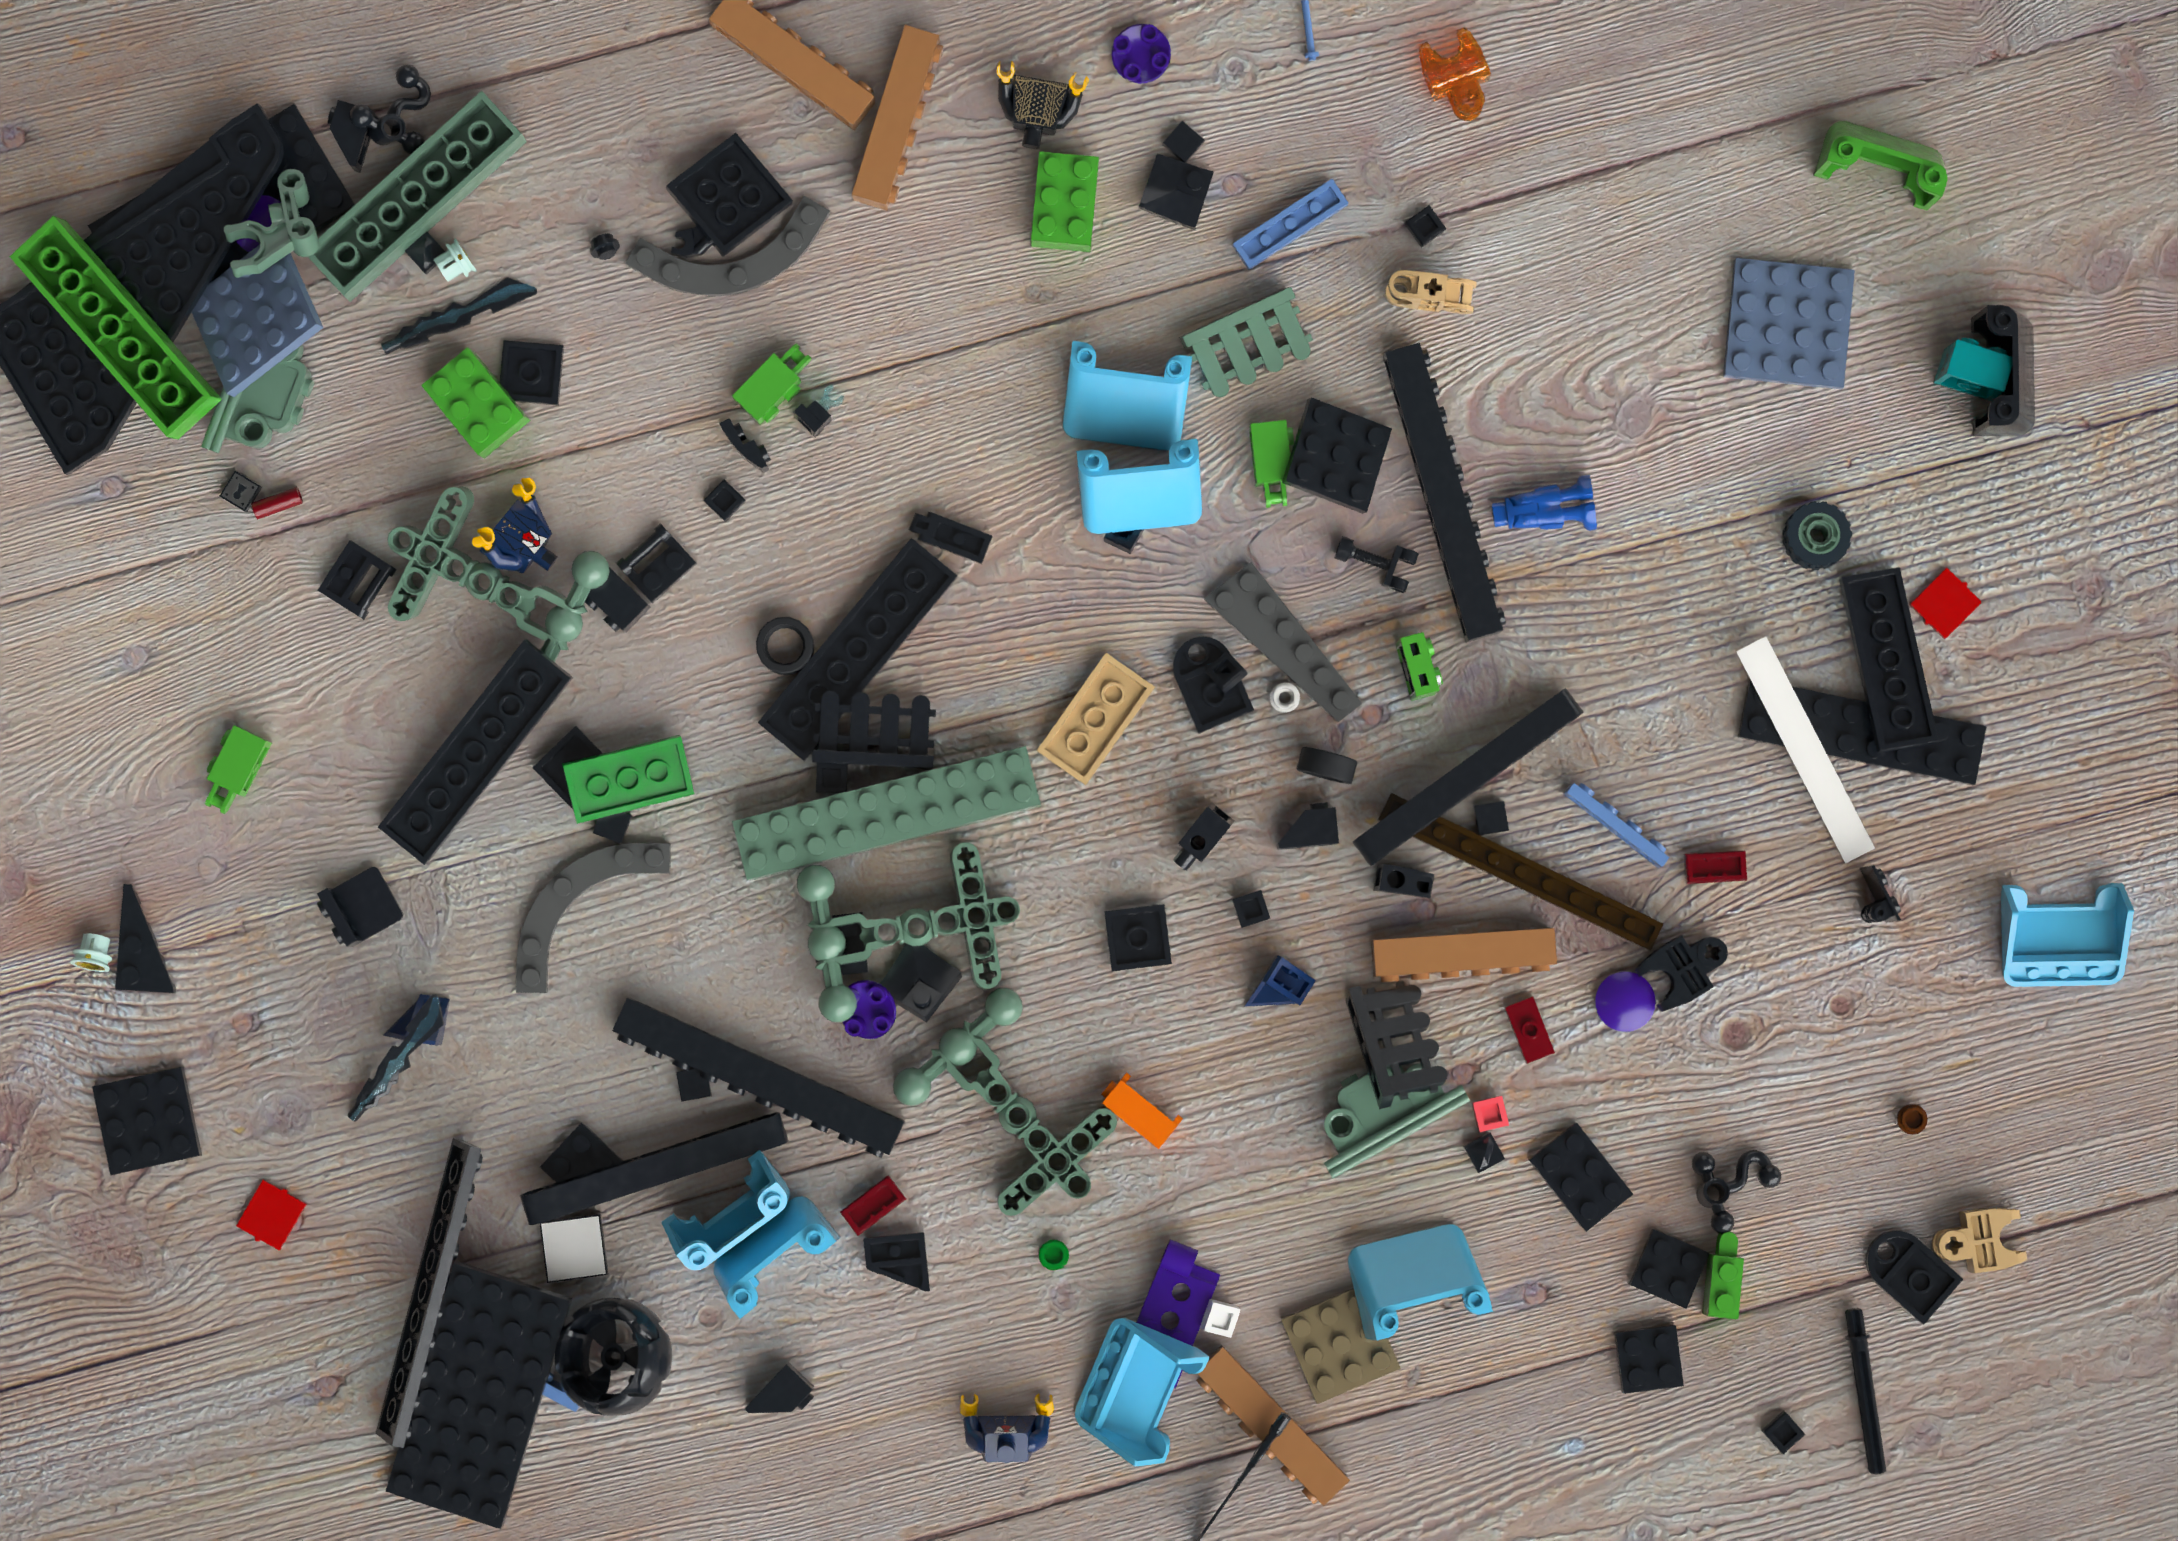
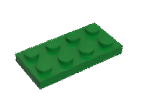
[562,735,695,824]

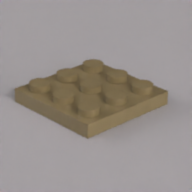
[1281,1288,1401,1404]

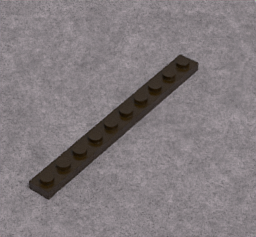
[1378,793,1663,951]

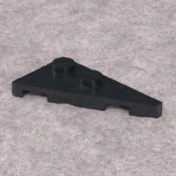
[115,884,176,993]

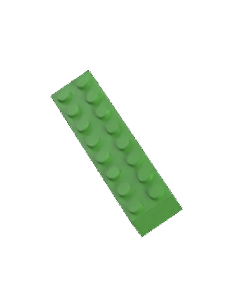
[9,216,222,440]

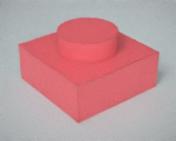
[1472,1096,1509,1132]

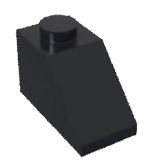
[328,100,378,173]
[1277,802,1339,850]
[745,1362,814,1413]

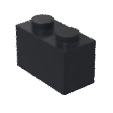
[585,567,651,633]

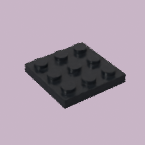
[666,133,793,257]
[1282,397,1392,514]
[92,1067,202,1176]

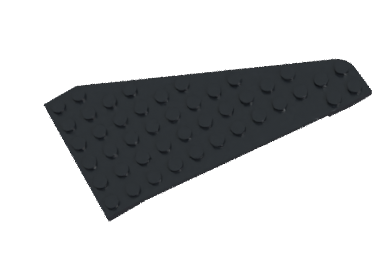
[0,103,284,475]

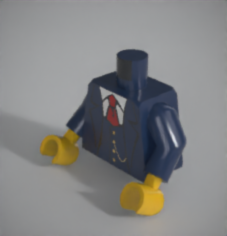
[472,478,558,573]
[960,1394,1054,1463]

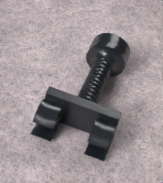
[1334,536,1419,593]

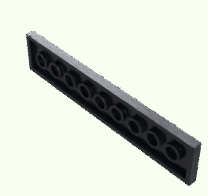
[375,1138,483,1448]

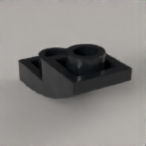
[719,418,771,473]

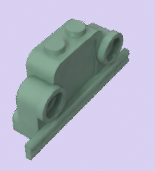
[201,344,314,453]
[1324,1063,1470,1179]

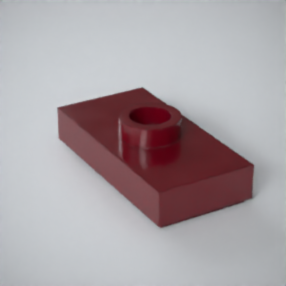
[1684,851,1747,884]
[1504,996,1555,1064]
[840,1175,907,1236]

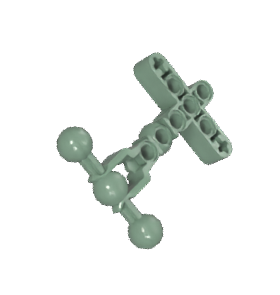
[387,486,610,662]
[797,842,1020,1022]
[893,988,1117,1216]

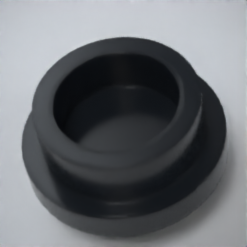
[590,233,620,260]

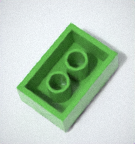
[1031,151,1099,252]
[421,347,531,459]

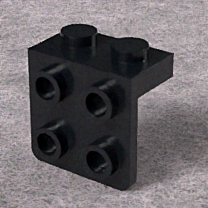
[317,867,404,947]

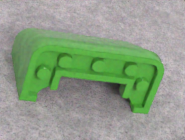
[1813,121,1948,211]

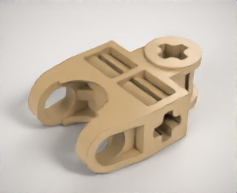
[1385,270,1477,314]
[1932,1208,2027,1273]

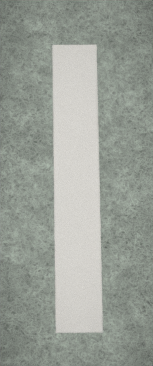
[1736,636,1875,864]

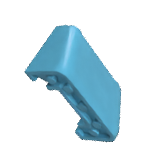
[1076,439,1202,534]
[661,1150,790,1270]
[713,1196,841,1319]

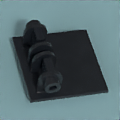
[1860,865,1901,923]

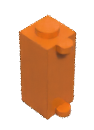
[1101,1072,1183,1149]

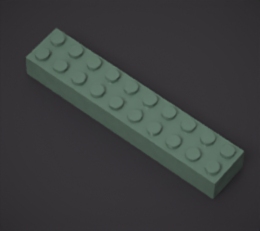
[732,746,1041,881]

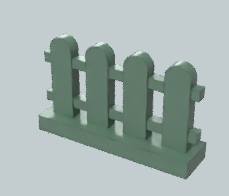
[1179,287,1313,397]

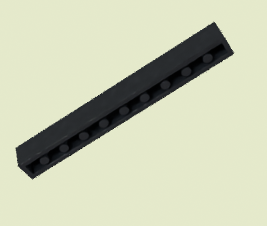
[1383,343,1506,643]
[612,998,905,1158]

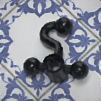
[349,65,431,154]
[1692,1150,1781,1234]

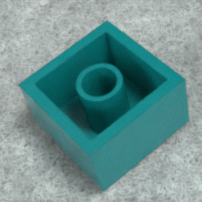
[1934,338,2013,401]

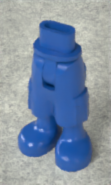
[1492,475,1597,531]

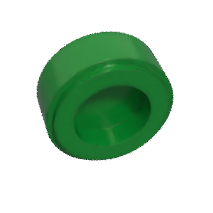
[1039,1239,1069,1270]

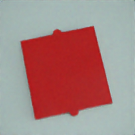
[1909,568,1982,639]
[236,1180,307,1251]

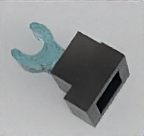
[793,385,844,437]

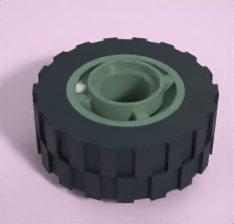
[1782,501,1852,570]

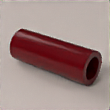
[251,487,303,520]

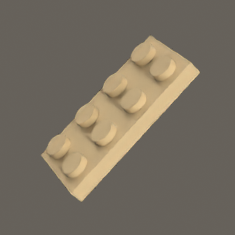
[1037,653,1155,786]

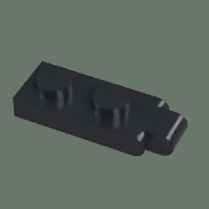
[908,512,993,565]

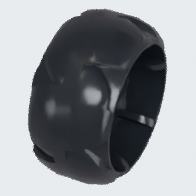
[554,1298,672,1416]

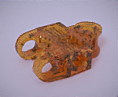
[1419,27,1491,121]

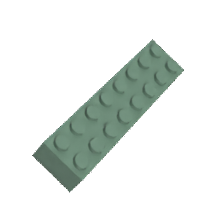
[308,91,527,302]

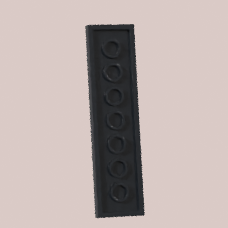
[758,538,958,762]
[378,639,574,865]
[1738,679,1987,786]

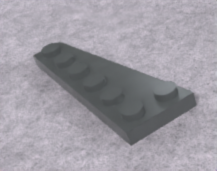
[1204,562,1362,722]

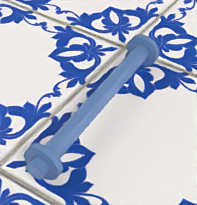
[1301,0,1319,61]

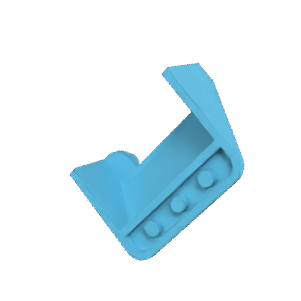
[1063,341,1192,451]
[2001,883,2134,987]
[1348,1224,1493,1341]
[1075,1318,1210,1466]

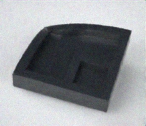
[1139,153,1214,230]
[880,944,962,1023]

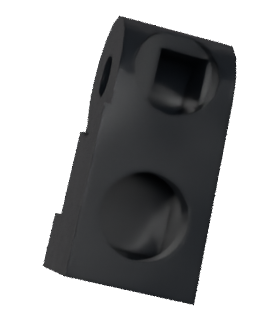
[1373,864,1435,898]

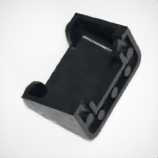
[1971,305,2035,436]

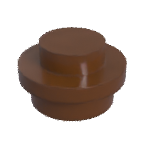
[1897,1104,1928,1135]

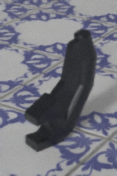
[671,226,712,258]

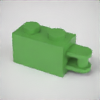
[732,343,812,425]
[1249,420,1294,508]
[205,725,272,814]
[1702,1232,1744,1319]

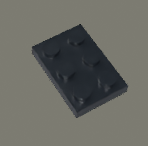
[1529,1122,1633,1232]

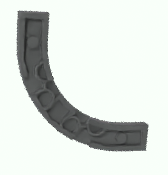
[625,196,831,297]
[516,843,671,993]

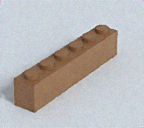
[709,0,876,131]
[852,25,944,211]
[1371,928,1557,982]
[1196,1345,1350,1506]

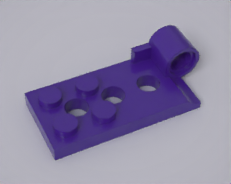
[1136,1239,1220,1389]

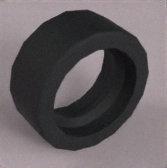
[756,617,814,675]
[1296,747,1357,784]

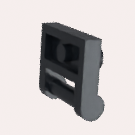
[616,523,697,604]
[317,540,397,620]

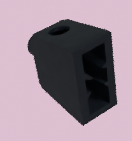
[1173,802,1235,871]

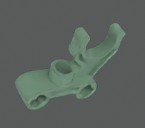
[224,169,319,278]

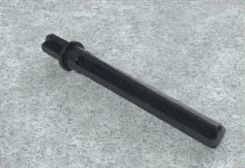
[1845,1308,1886,1474]

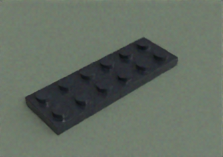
[1839,567,1939,753]

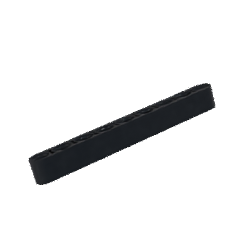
[1353,688,1584,867]
[520,1112,789,1225]

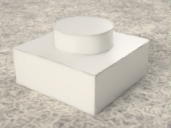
[1200,1299,1241,1338]

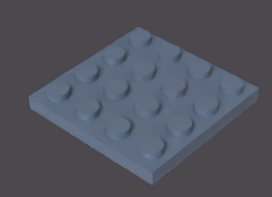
[192,244,324,397]
[1723,258,1855,390]

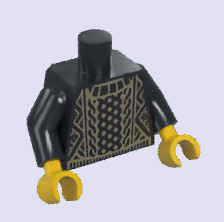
[997,61,1089,149]

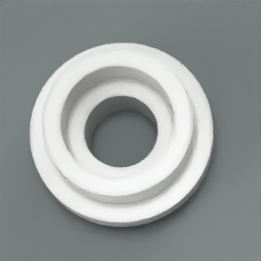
[1270,683,1300,713]

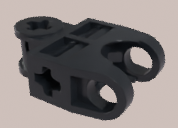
[1634,935,1728,1012]

